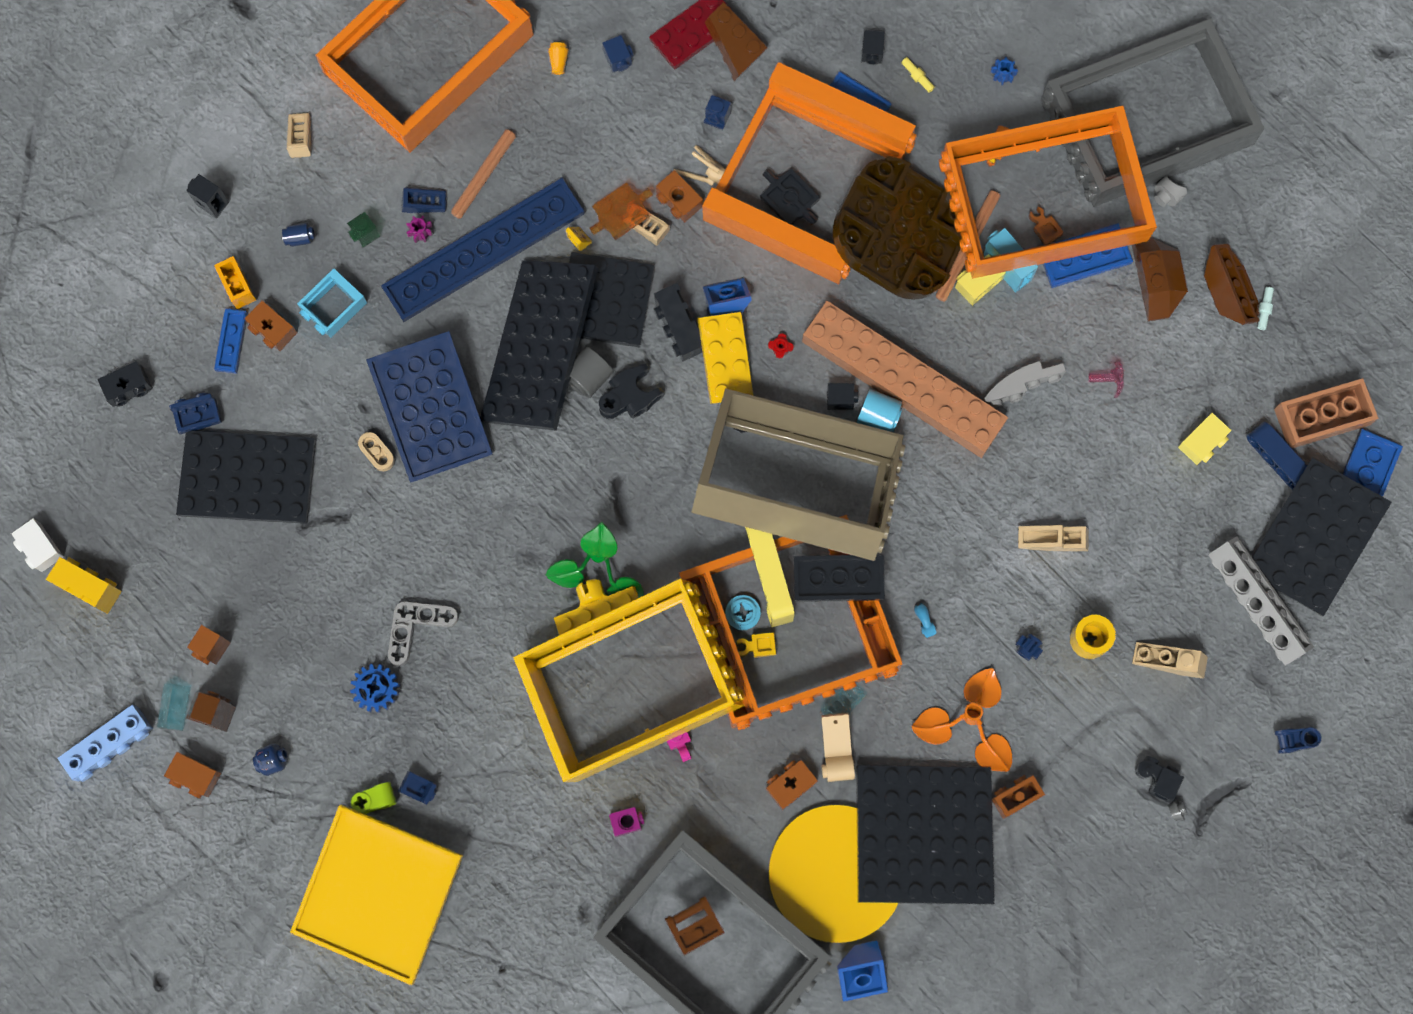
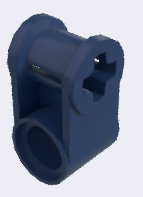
[1274,728,1321,754]

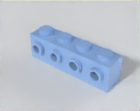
[57,705,153,782]

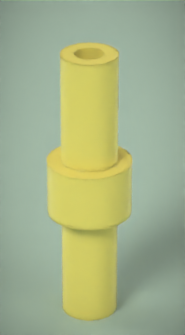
[901,57,935,93]

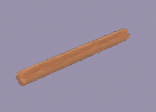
[936,190,1000,302]

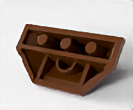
[1132,237,1188,322]
[1204,244,1260,325]

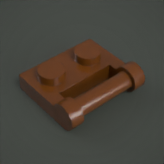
[664,896,725,955]

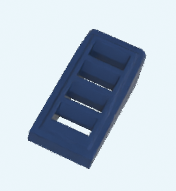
[402,188,446,213]

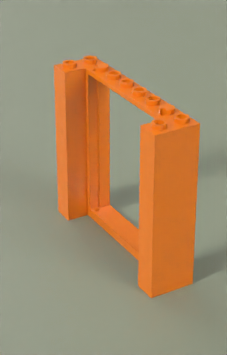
[702,62,917,284]
[679,515,903,730]

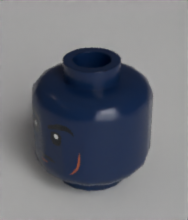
[253,743,288,776]

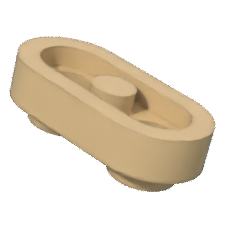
[358,432,395,471]

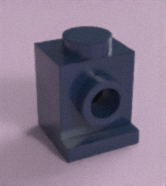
[704,95,731,130]

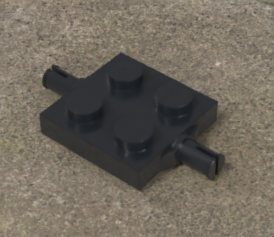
[760,168,820,225]

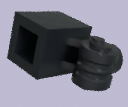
[1135,756,1184,803]

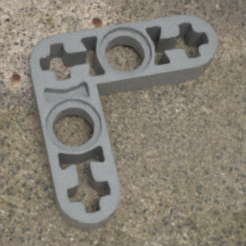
[388,602,459,666]

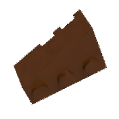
[186,690,236,732]

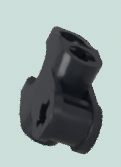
[599,364,664,419]

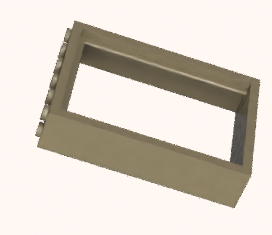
[691,388,905,561]

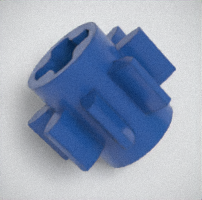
[991,57,1018,85]

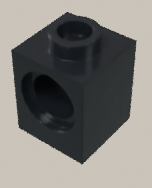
[861,30,885,65]
[827,383,858,410]

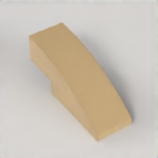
[1018,525,1089,551]

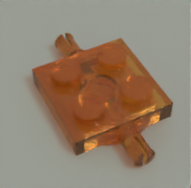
[589,182,653,240]

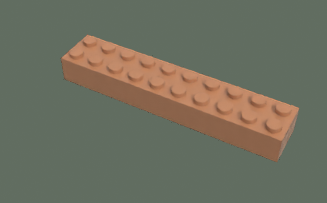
[802,301,1009,458]

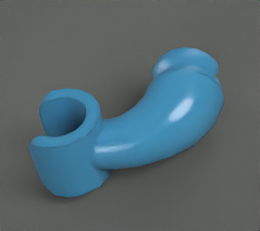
[914,603,936,638]

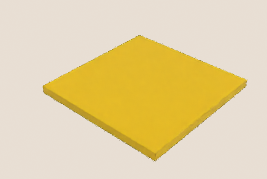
[290,804,463,985]

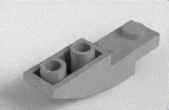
[983,361,1066,408]

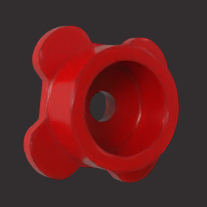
[768,334,794,359]

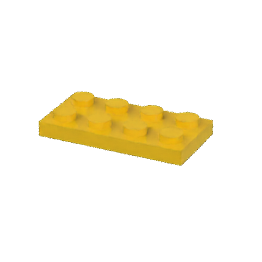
[698,312,753,404]

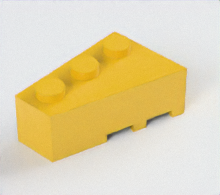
[46,557,122,614]

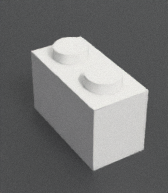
[11,518,64,572]

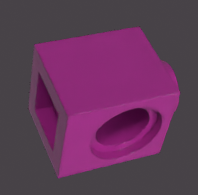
[609,807,644,837]

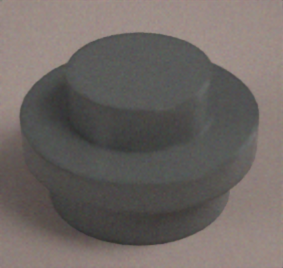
[1168,799,1187,821]

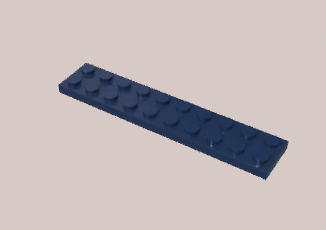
[381,178,585,322]

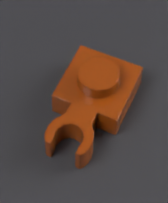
[1029,207,1064,245]

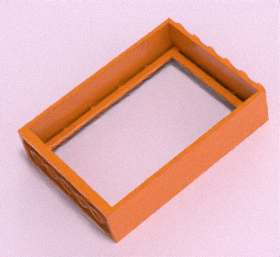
[315,0,533,153]
[939,106,1157,279]

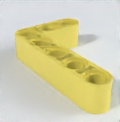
[745,527,794,627]

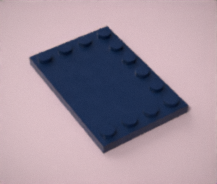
[366,331,493,483]

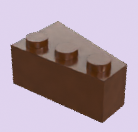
[705,2,767,82]

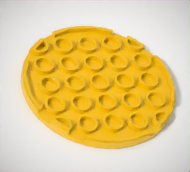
[769,805,898,943]

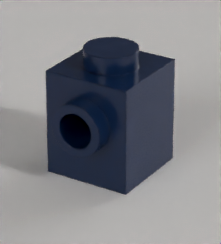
[602,35,634,72]

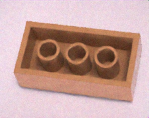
[1274,378,1379,449]

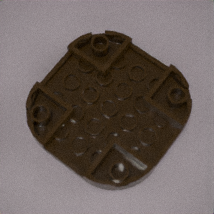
[833,157,962,300]

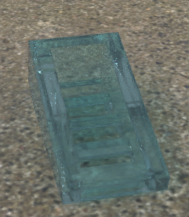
[820,687,867,715]

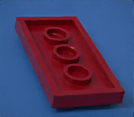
[649,0,732,70]

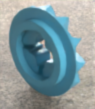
[725,595,761,631]

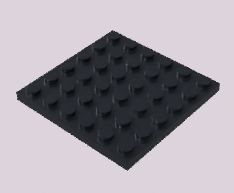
[856,765,994,905]

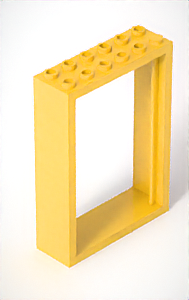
[513,579,745,782]

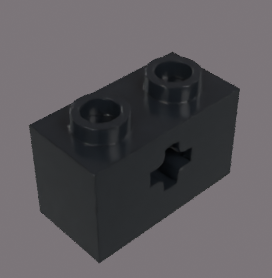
[186,174,229,219]
[97,361,153,407]

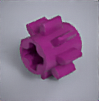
[406,216,433,243]

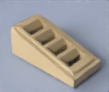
[287,113,311,158]
[624,205,670,246]

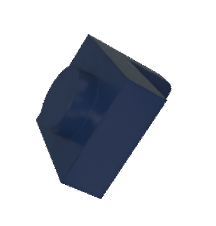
[398,771,437,805]

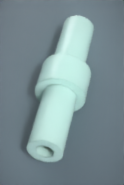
[1258,287,1274,330]

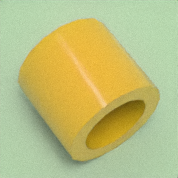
[1070,615,1115,659]

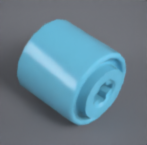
[856,389,902,432]

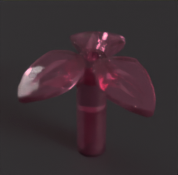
[1089,361,1124,398]

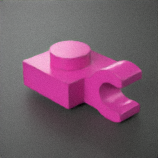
[667,732,691,762]

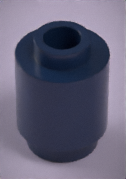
[282,223,315,247]

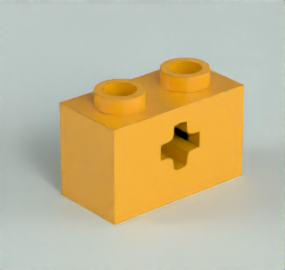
[214,256,256,309]

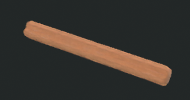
[451,129,515,219]

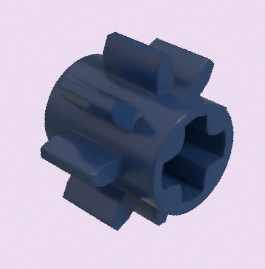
[1015,633,1043,661]

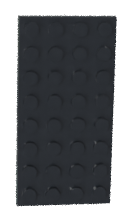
[480,260,598,431]

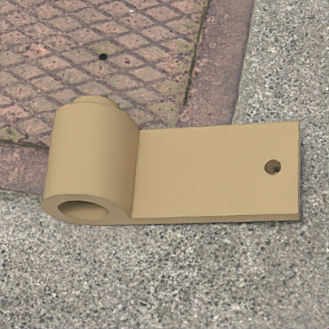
[821,713,855,782]

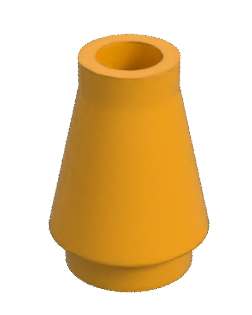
[548,42,569,75]

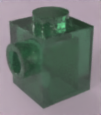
[347,211,380,248]

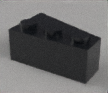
[653,283,703,362]

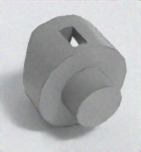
[1154,175,1187,207]

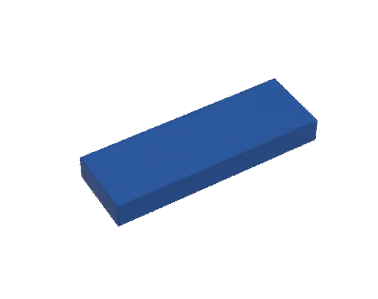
[214,308,248,374]

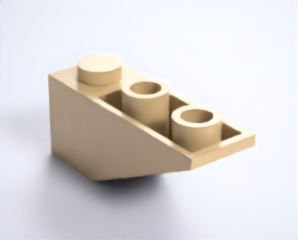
[1132,642,1208,679]

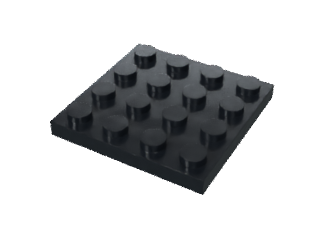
[569,252,655,348]

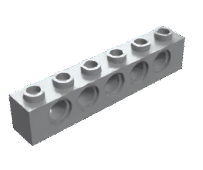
[1208,536,1314,666]

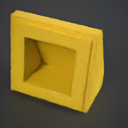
[566,227,592,251]

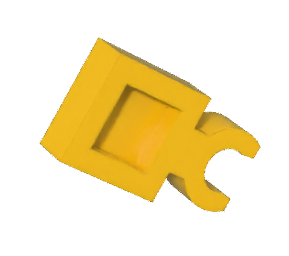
[737,632,776,658]

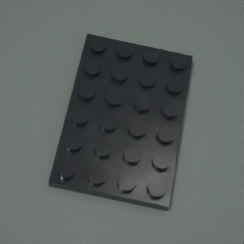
[176,431,316,524]
[1252,458,1392,617]

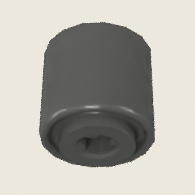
[568,347,614,398]

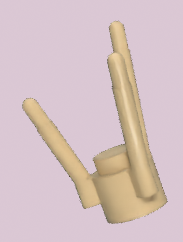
[673,145,726,186]

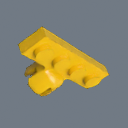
[554,579,639,636]

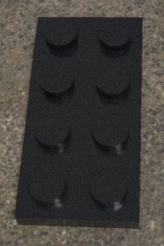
[794,555,885,602]

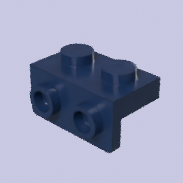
[169,393,222,435]

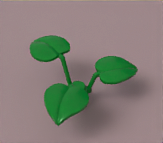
[546,522,645,598]

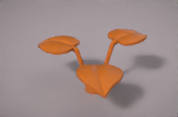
[912,668,1012,772]

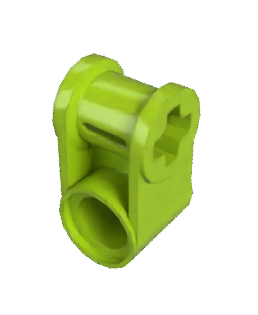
[351,782,397,814]

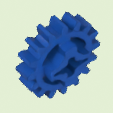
[350,664,400,713]

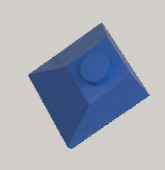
[703,278,752,316]
[837,940,888,1002]

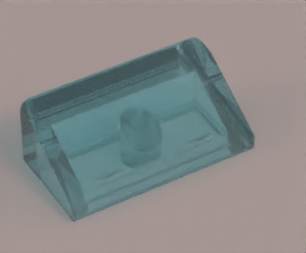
[157,683,190,731]

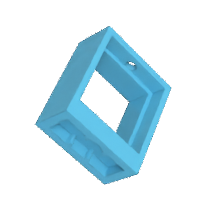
[297,269,367,338]

